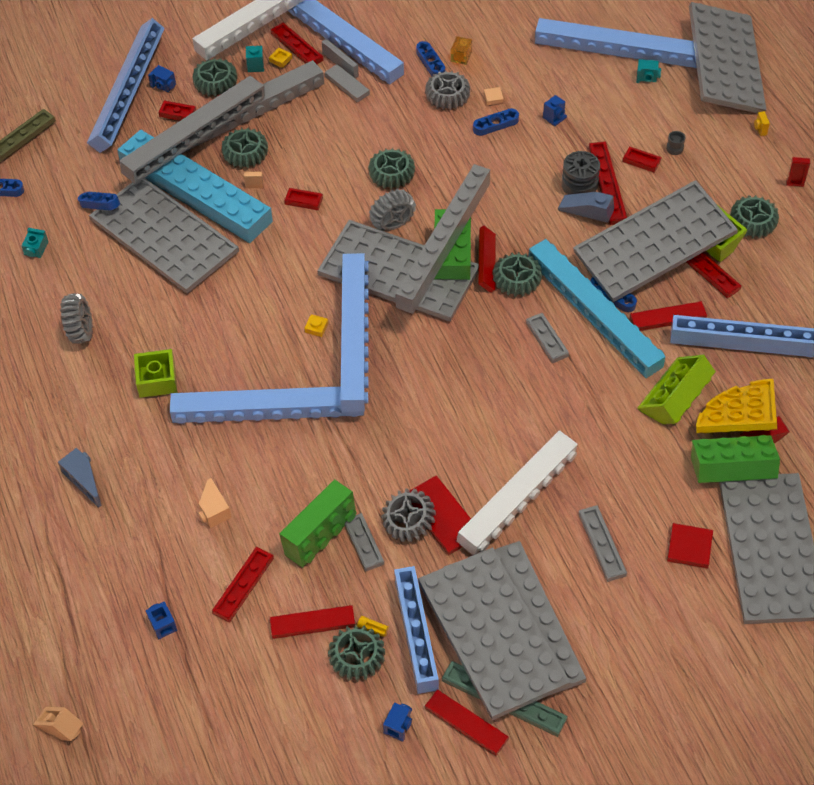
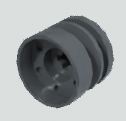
[562,151,600,195]

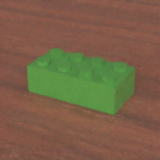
[434,209,471,280]
[691,435,780,483]
[279,479,357,568]

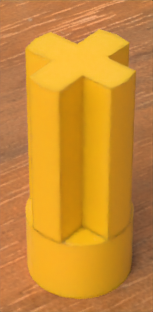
[357,616,389,637]

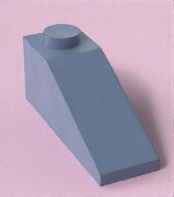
[558,192,614,223]
[58,448,102,508]

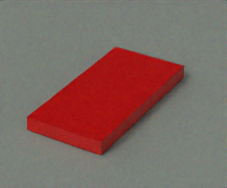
[410,475,471,555]

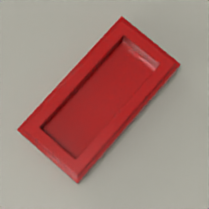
[622,146,662,173]
[786,157,810,187]
[284,188,323,210]

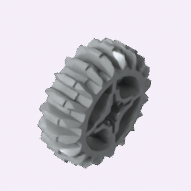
[425,70,470,110]
[369,189,416,232]
[60,293,93,344]
[381,488,436,542]

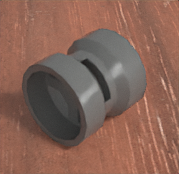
[666,131,686,155]

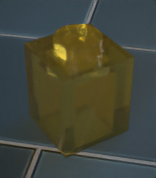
[451,36,472,65]

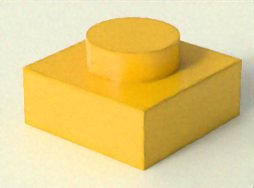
[269,47,292,68]
[754,111,770,136]
[304,314,329,337]

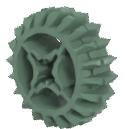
[192,57,238,97]
[221,127,268,169]
[368,147,415,189]
[730,195,779,239]
[493,252,542,297]
[328,624,385,682]

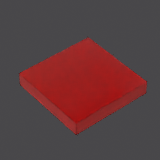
[667,523,713,569]

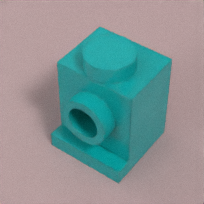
[636,59,661,83]
[21,227,49,258]

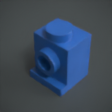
[148,65,176,92]
[543,95,567,126]
[145,601,177,640]
[383,702,412,742]

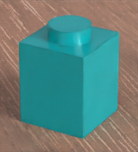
[246,46,264,72]

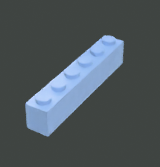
[394,566,439,694]

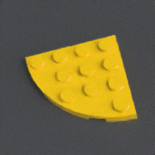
[696,379,777,434]

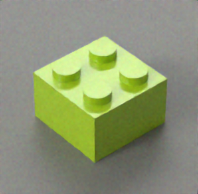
[134,349,178,398]

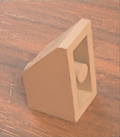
[198,478,232,528]
[33,707,83,741]

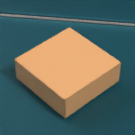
[484,87,504,105]
[244,172,264,188]

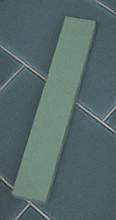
[442,661,568,737]

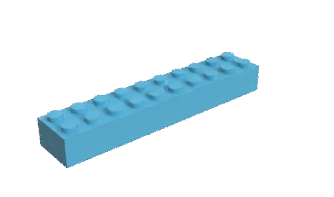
[117,130,273,243]

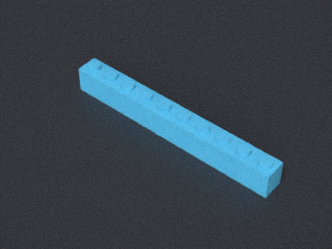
[528,239,666,378]

